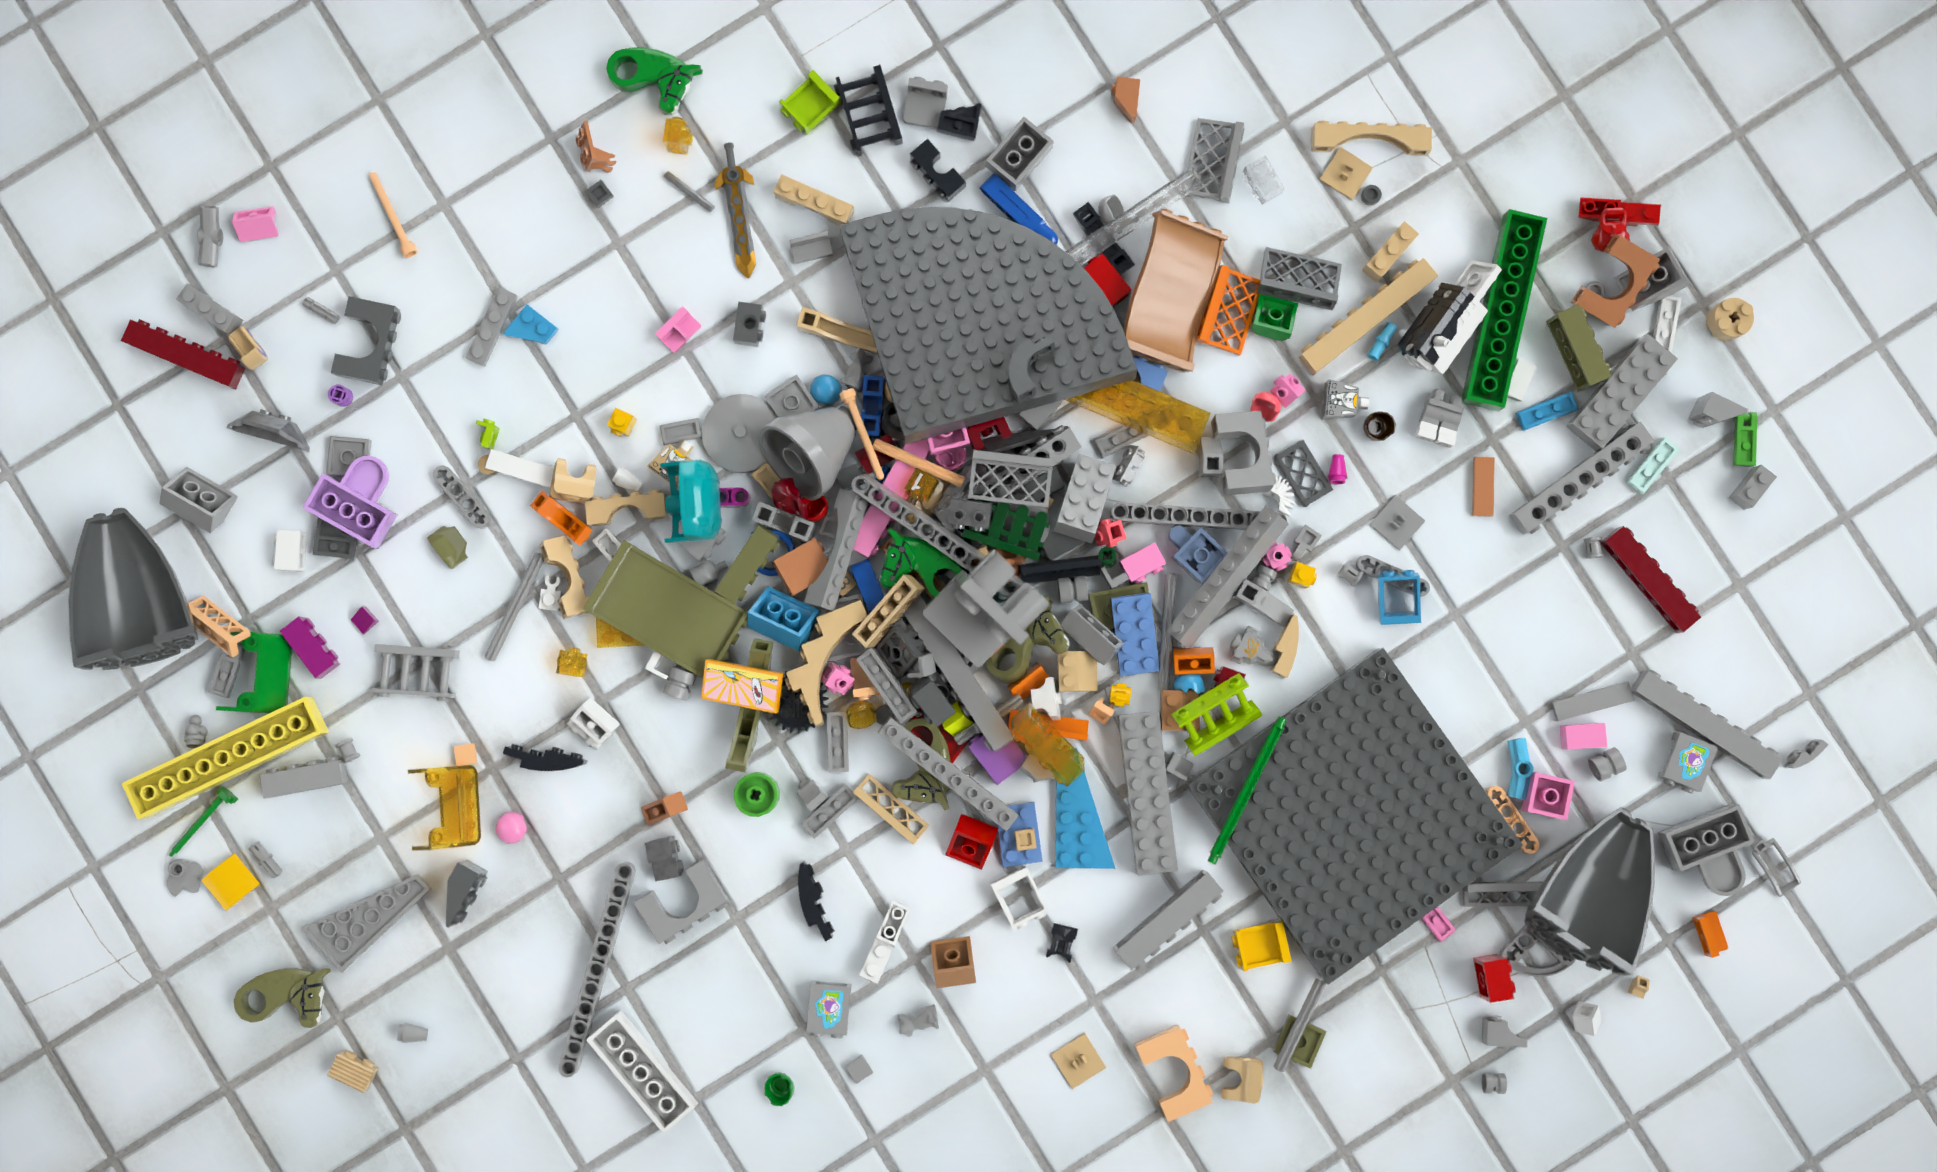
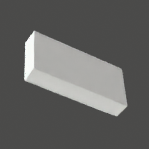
[1508,358,1538,402]

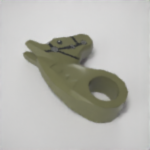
[986,596,1070,684]
[891,717,950,811]
[233,967,331,1028]

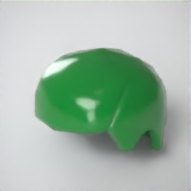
[764,1073,795,1106]

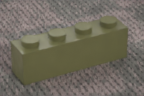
[715,523,780,604]

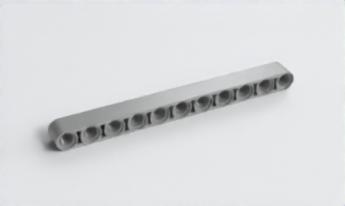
[852,474,1025,598]
[558,862,636,1078]

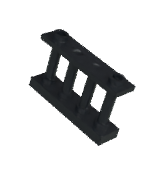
[833,65,903,157]

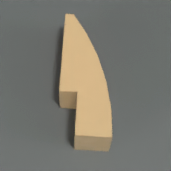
[1270,614,1299,678]

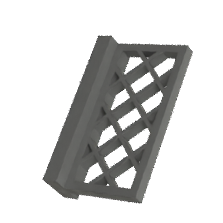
[1256,247,1342,310]

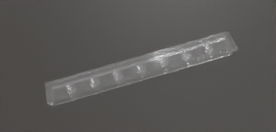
[1065,167,1203,265]

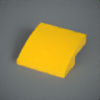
[201,853,260,911]

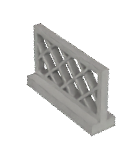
[1183,118,1244,203]
[968,450,1054,508]

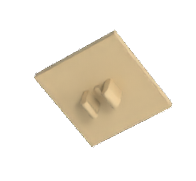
[1319,147,1373,200]
[1051,1033,1106,1089]

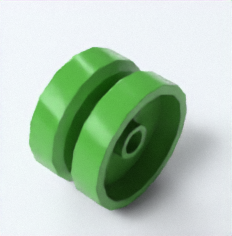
[734,772,780,817]

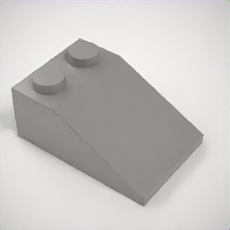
[1614,247,1691,311]

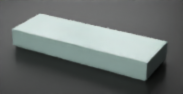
[1626,437,1680,495]

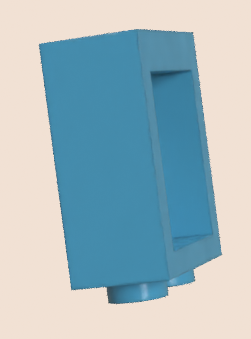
[1377,570,1421,625]

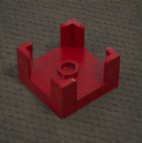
[967,417,1012,451]

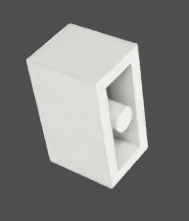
[272,530,307,572]

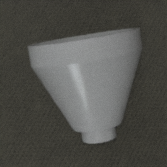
[759,406,857,500]

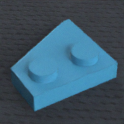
[503,304,559,345]

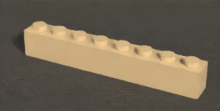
[1299,258,1438,376]

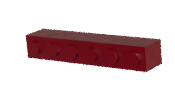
[121,319,245,390]
[1600,526,1701,633]

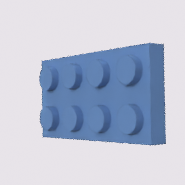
[1110,592,1160,676]

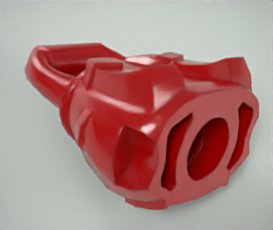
[1591,208,1630,252]

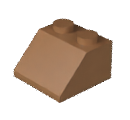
[1160,690,1200,731]
[931,936,976,988]

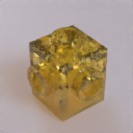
[556,647,588,678]

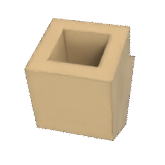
[1628,975,1650,999]

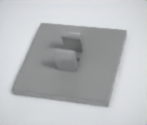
[1370,495,1425,550]

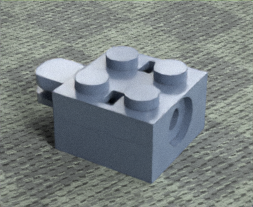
[1168,526,1228,585]

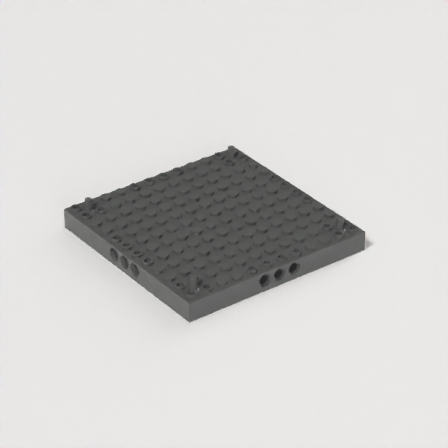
[1185,648,1523,985]

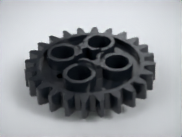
[766,669,829,733]

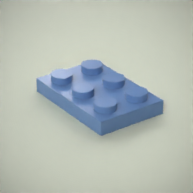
[997,802,1043,867]

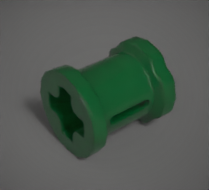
[1098,547,1116,568]

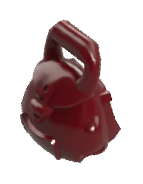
[771,478,808,518]

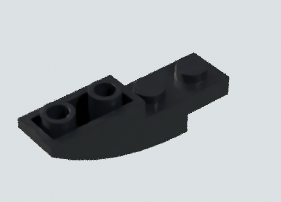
[503,743,587,771]
[798,861,835,942]

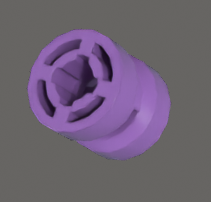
[328,384,354,407]

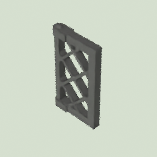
[1274,440,1333,507]

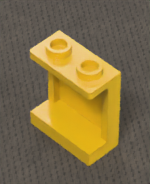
[1231,920,1292,972]

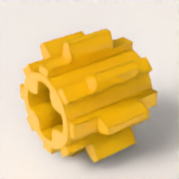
[1109,683,1131,707]

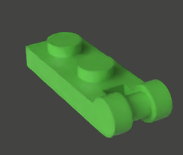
[1733,412,1757,467]

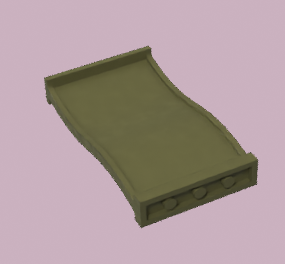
[583,540,748,678]

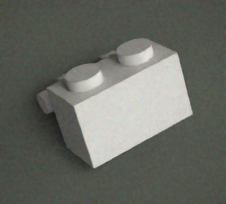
[567,698,620,750]

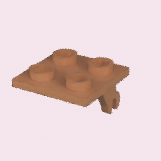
[576,121,617,173]

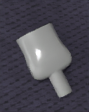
[689,560,728,586]

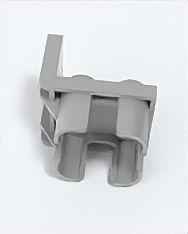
[922,549,1050,667]

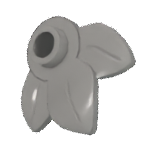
[167,859,204,897]

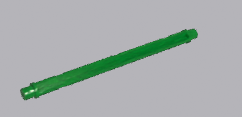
[1207,717,1287,865]

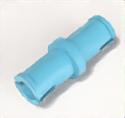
[1367,322,1398,361]

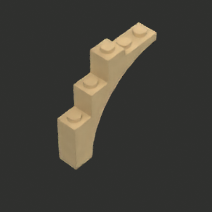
[785,600,867,727]

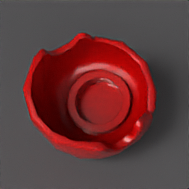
[802,495,828,522]

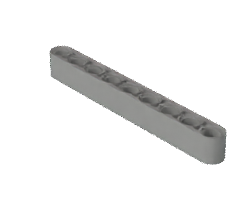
[1110,503,1287,530]

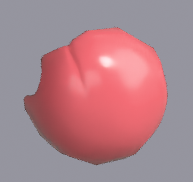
[1250,391,1281,422]

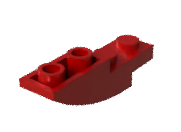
[1578,197,1661,227]

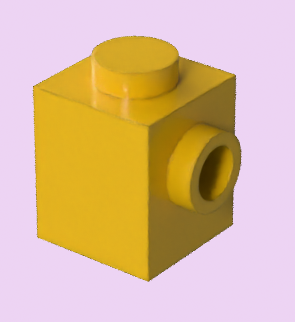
[607,407,637,437]
[1287,562,1317,589]

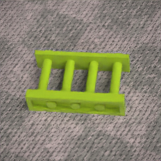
[1171,673,1263,756]

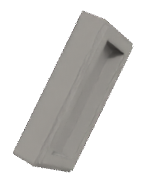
[660,418,702,445]

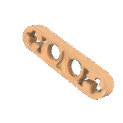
[1486,786,1539,854]

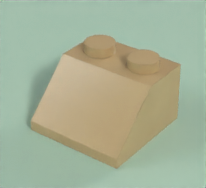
[1057,651,1098,692]

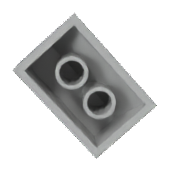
[159,467,238,533]

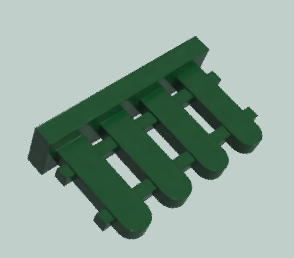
[962,493,1050,561]

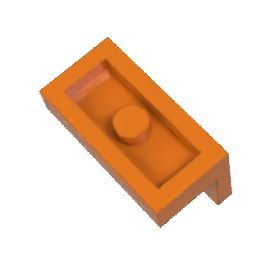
[1007,663,1049,700]
[1692,911,1728,958]

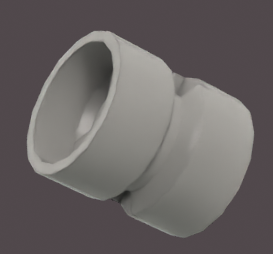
[1057,575,1088,604]
[663,667,697,701]
[1588,747,1627,782]

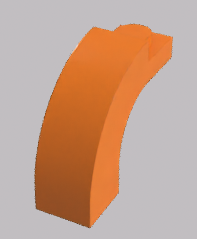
[530,490,593,546]

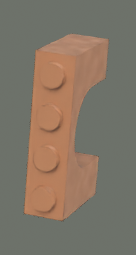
[1571,234,1660,328]

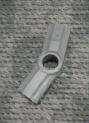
[197,206,223,267]

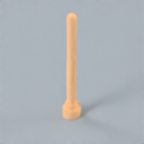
[369,172,418,258]
[839,388,884,480]

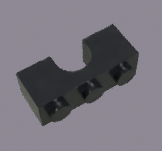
[910,138,966,202]

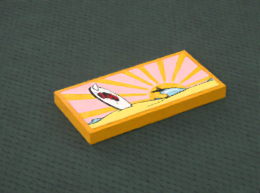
[701,659,783,714]

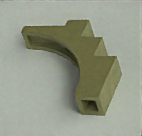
[725,638,774,772]

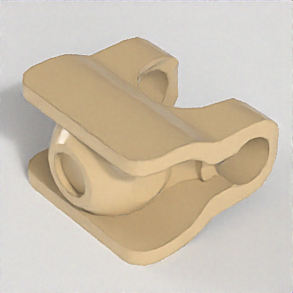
[549,458,596,504]
[1221,1056,1263,1104]

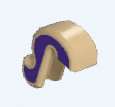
[228,326,268,370]

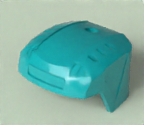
[660,460,722,543]

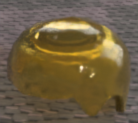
[846,701,877,729]

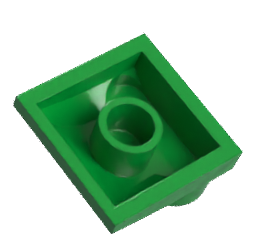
[1251,294,1298,341]

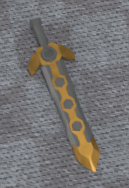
[714,142,756,278]

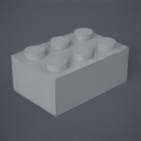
[986,117,1054,191]

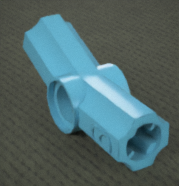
[1507,738,1534,800]

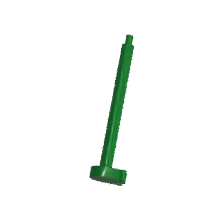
[169,786,238,857]

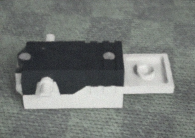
[1398,260,1502,374]

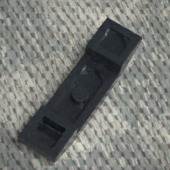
[1073,202,1135,276]

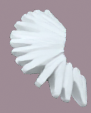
[1255,474,1295,516]

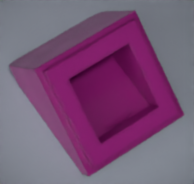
[351,606,379,634]

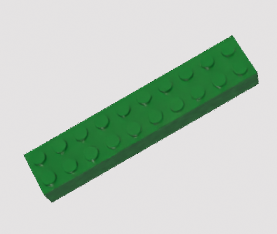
[1462,209,1548,411]

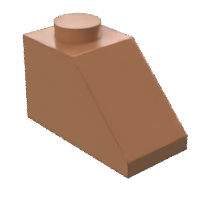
[1111,77,1140,123]
[641,791,688,825]

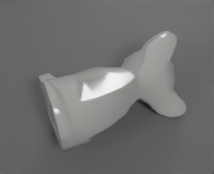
[839,348,873,392]
[897,1004,939,1037]

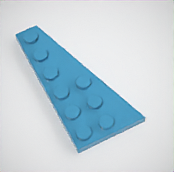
[1055,748,1115,869]

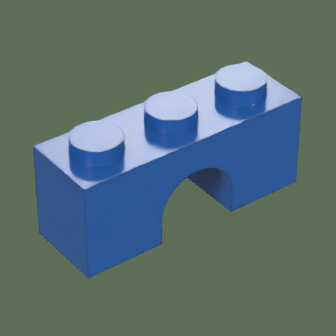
[861,375,885,439]

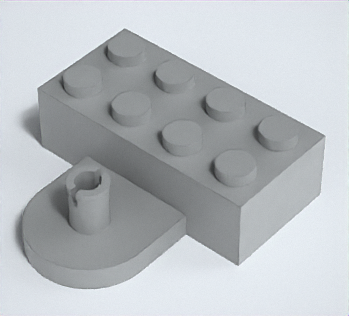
[1657,804,1755,896]

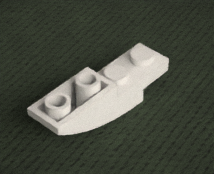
[859,901,911,984]

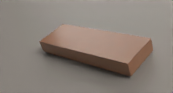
[1472,457,1495,517]

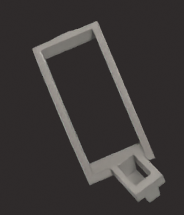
[1751,836,1801,897]

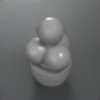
[184,715,208,748]

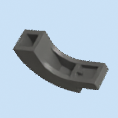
[1009,336,1055,404]

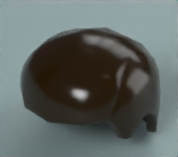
[1363,411,1396,441]

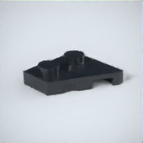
[936,103,982,141]

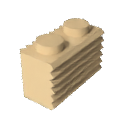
[327,1050,379,1093]

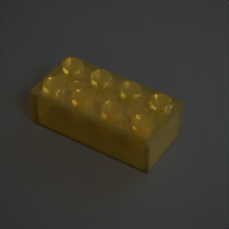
[1011,703,1085,787]

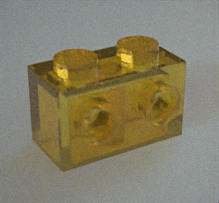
[663,117,693,155]

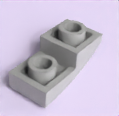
[1784,739,1829,768]

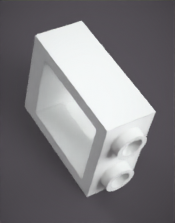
[991,866,1048,929]

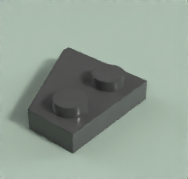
[313,517,357,559]

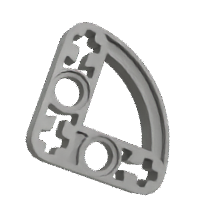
[1500,924,1576,977]

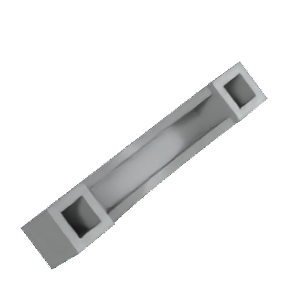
[804,489,868,611]

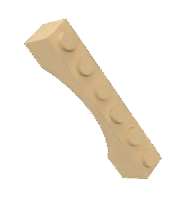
[1311,121,1432,156]
[796,307,878,355]

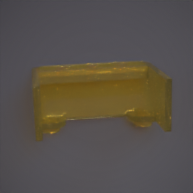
[408,765,481,850]

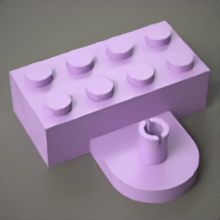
[303,456,398,549]

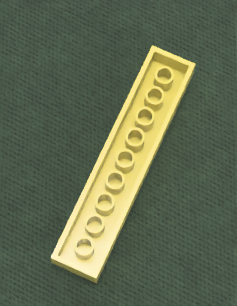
[121,697,329,820]

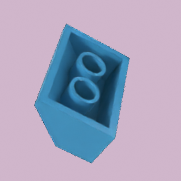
[747,586,820,651]

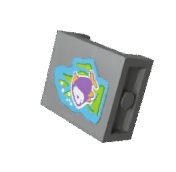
[1658,732,1718,794]
[806,981,852,1038]

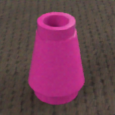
[1328,454,1348,485]

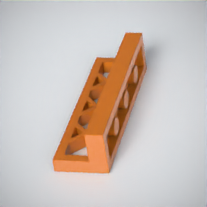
[1008,710,1089,740]

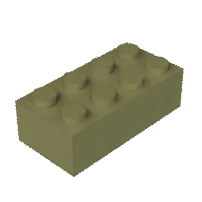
[1546,304,1612,392]

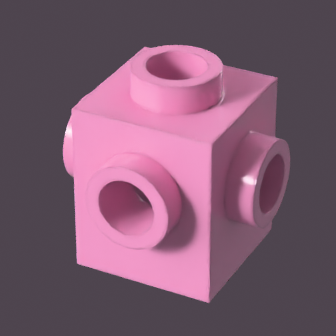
[1270,373,1306,408]
[1262,542,1292,571]
[821,662,855,695]

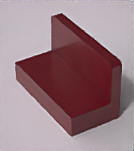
[855,434,896,475]

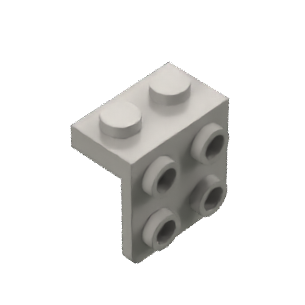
[903,77,948,129]

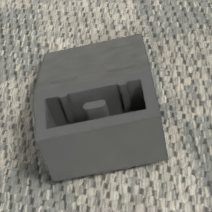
[446,860,488,928]

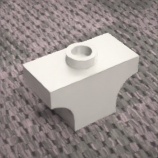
[1031,677,1062,721]

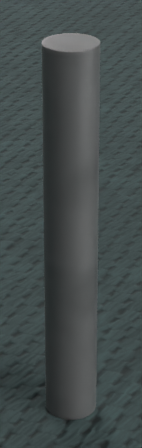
[664,171,715,212]

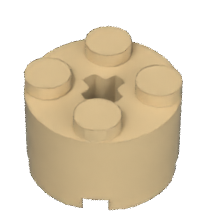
[1706,298,1754,341]

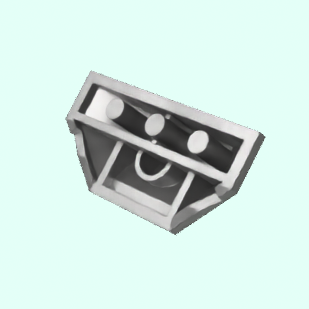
[227,409,310,451]

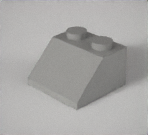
[1688,392,1748,428]

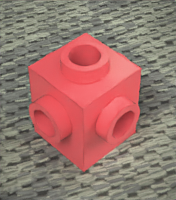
[1094,518,1126,547]

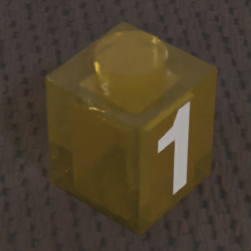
[905,468,939,502]

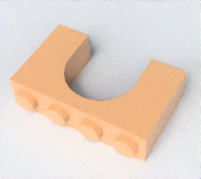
[1134,1025,1213,1122]

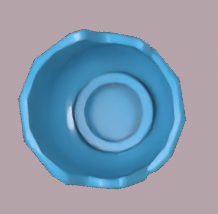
[810,374,842,405]
[1173,674,1205,693]

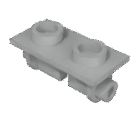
[1112,445,1145,487]

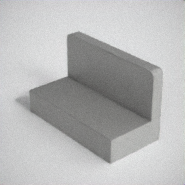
[789,231,833,264]

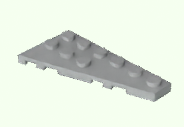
[301,874,432,973]

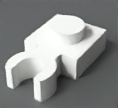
[539,576,562,611]

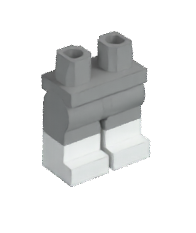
[1414,389,1464,448]

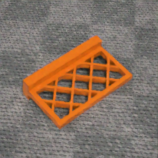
[1196,265,1259,356]

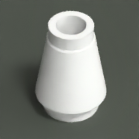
[612,467,643,492]

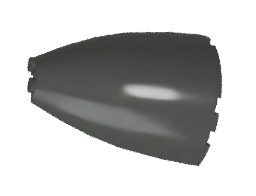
[69,508,198,670]
[1524,807,1655,975]

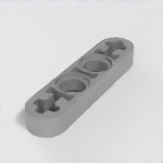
[433,466,491,529]
[1356,555,1430,597]

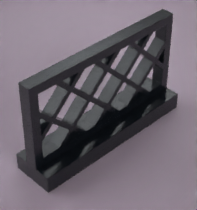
[1019,555,1102,584]

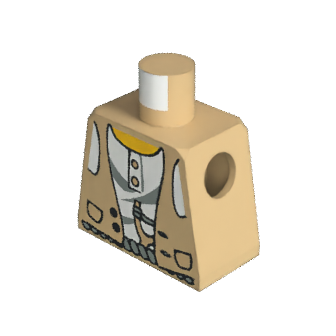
[647,440,694,489]

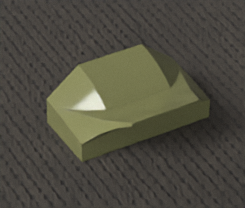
[427,526,468,569]

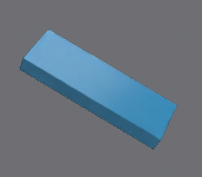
[1515,391,1579,431]

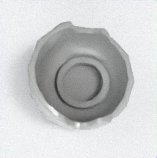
[1098,194,1125,226]

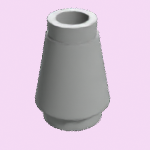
[397,1023,428,1043]

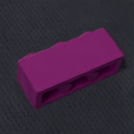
[280,617,340,679]

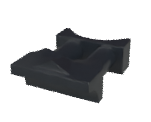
[1046,923,1078,963]

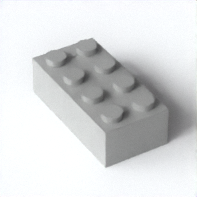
[1054,454,1116,544]

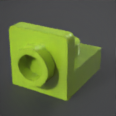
[476,418,500,450]

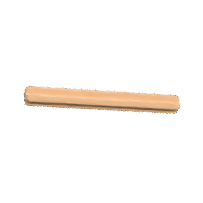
[873,439,965,487]

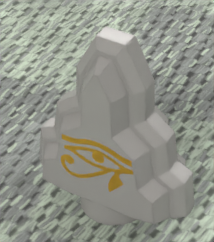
[1230,626,1277,666]

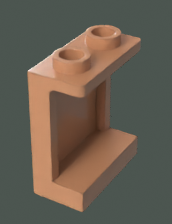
[772,538,829,597]

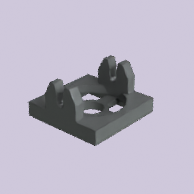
[876,624,923,680]

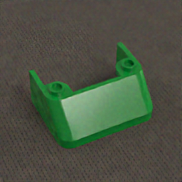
[216,632,292,713]

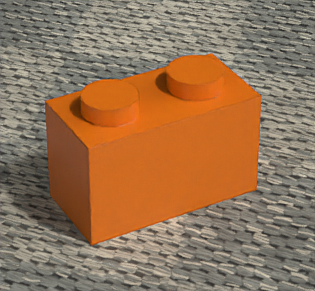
[1173,647,1215,675]

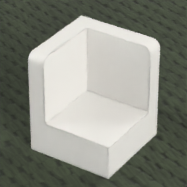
[645,651,677,680]
[1572,1001,1601,1036]

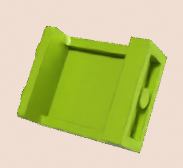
[779,70,841,134]

